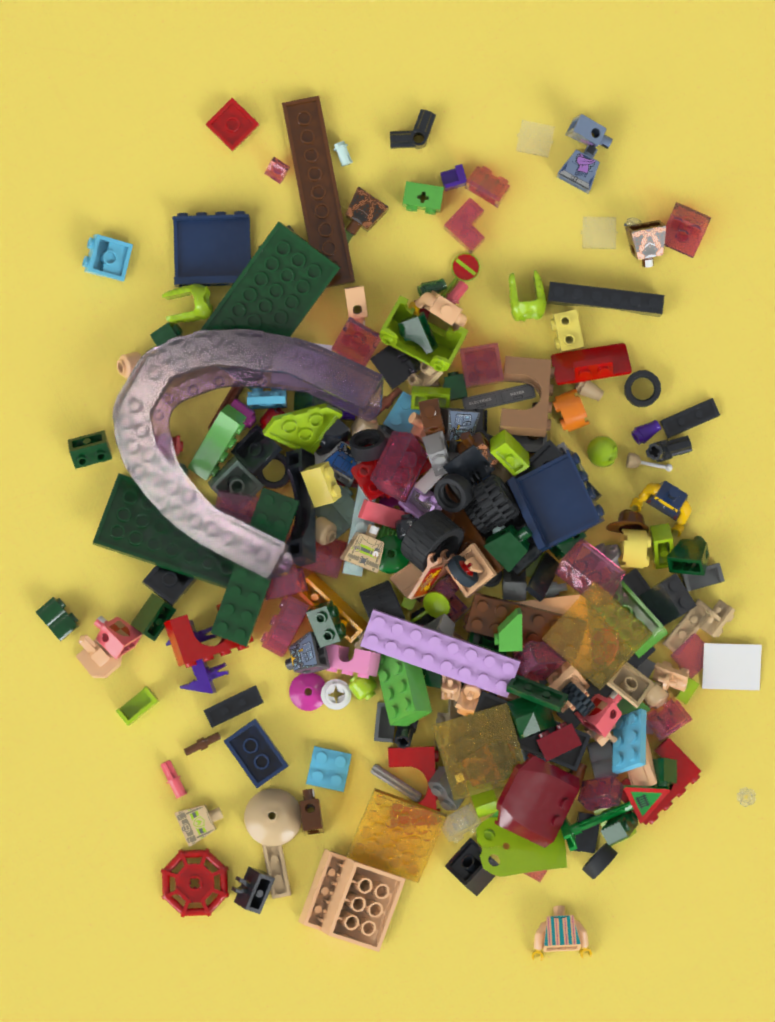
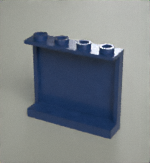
[172,211,251,287]
[507,449,605,551]

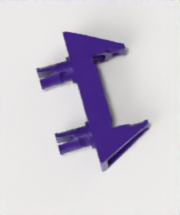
[166,620,229,694]

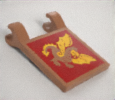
[408,549,455,600]

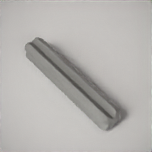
[370,764,422,802]

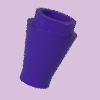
[631,420,661,445]

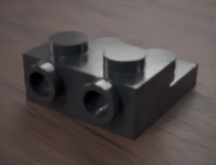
[231,425,282,477]
[142,566,197,607]

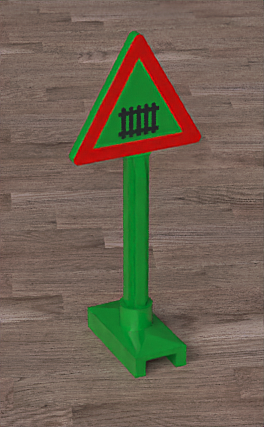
[561,785,670,852]

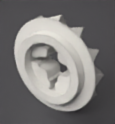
[320,679,351,710]

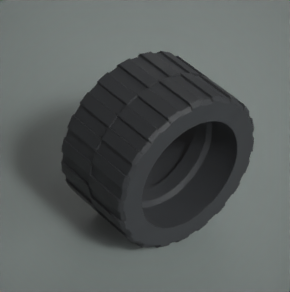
[401,510,464,572]
[359,580,406,620]

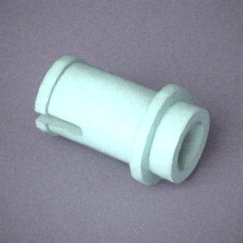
[333,141,353,167]

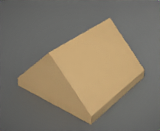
[606,660,655,708]

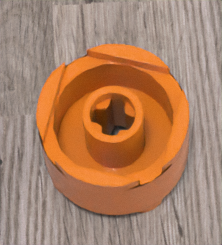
[552,388,590,433]

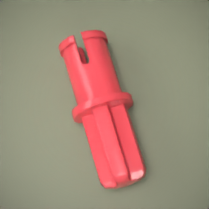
[446,281,469,304]
[161,760,187,799]

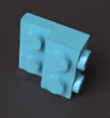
[82,234,133,282]
[247,387,287,409]

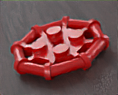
[160,848,230,918]

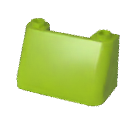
[379,295,469,372]

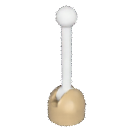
[626,452,673,472]

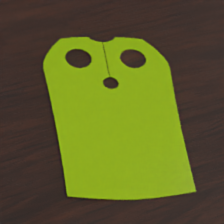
[476,817,567,877]

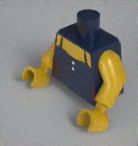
[630,481,692,537]

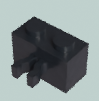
[231,866,275,914]

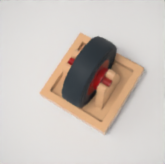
[445,543,497,598]

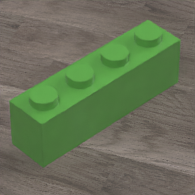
[188,404,247,481]

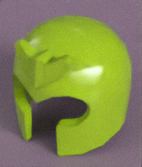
[587,436,618,467]

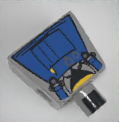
[321,441,361,488]

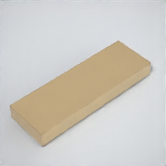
[662,599,712,656]
[262,844,291,899]

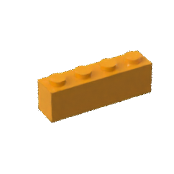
[295,572,368,643]

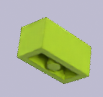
[401,597,417,611]
[675,678,699,704]

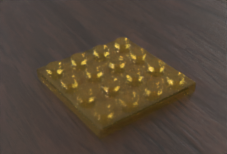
[542,581,653,690]
[432,703,524,801]
[346,788,447,883]

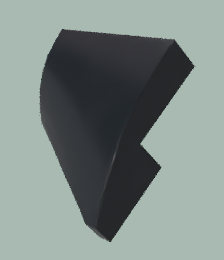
[316,418,352,456]

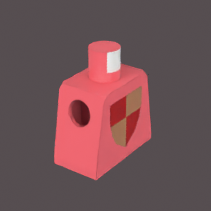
[94,616,143,659]
[574,691,622,737]

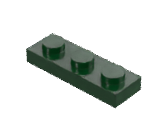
[506,674,568,713]

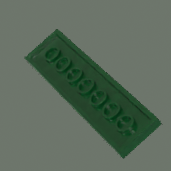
[211,488,300,647]

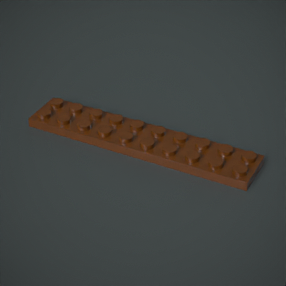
[282,96,355,288]

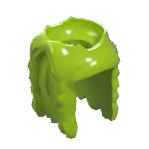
[509,270,547,321]
[162,284,213,323]

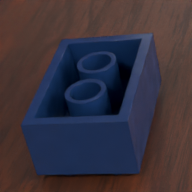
[224,718,289,788]

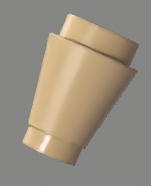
[574,380,604,401]

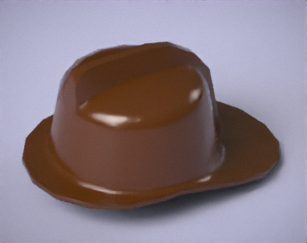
[606,509,649,534]

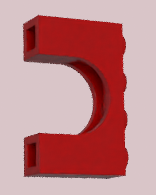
[164,604,254,668]
[613,737,701,825]
[388,746,441,826]

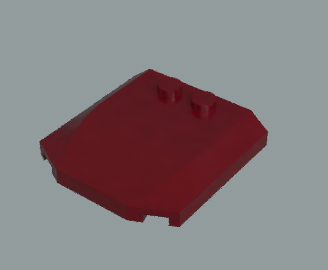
[495,753,580,848]

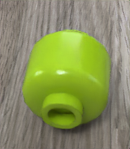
[349,674,377,700]

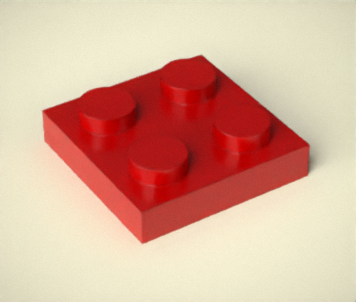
[205,98,259,152]

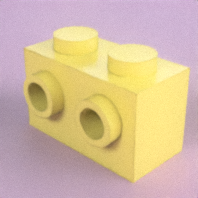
[550,309,584,353]
[301,461,342,508]

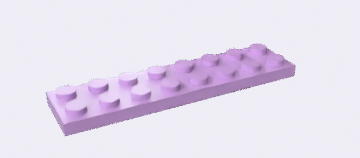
[360,609,521,698]

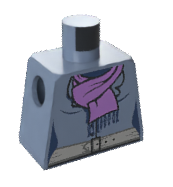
[565,114,613,149]
[557,145,600,194]

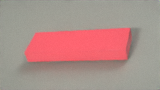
[358,499,414,529]

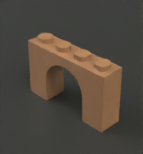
[499,356,555,437]

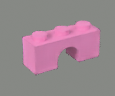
[326,644,381,679]

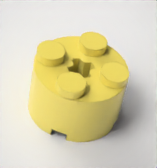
[619,529,651,569]

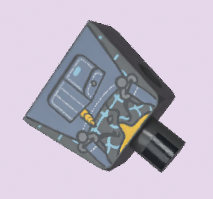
[440,407,480,452]
[285,631,330,674]

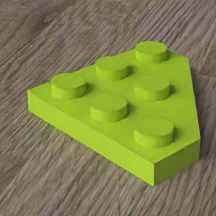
[263,403,343,454]

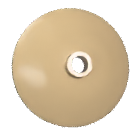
[244,788,302,846]

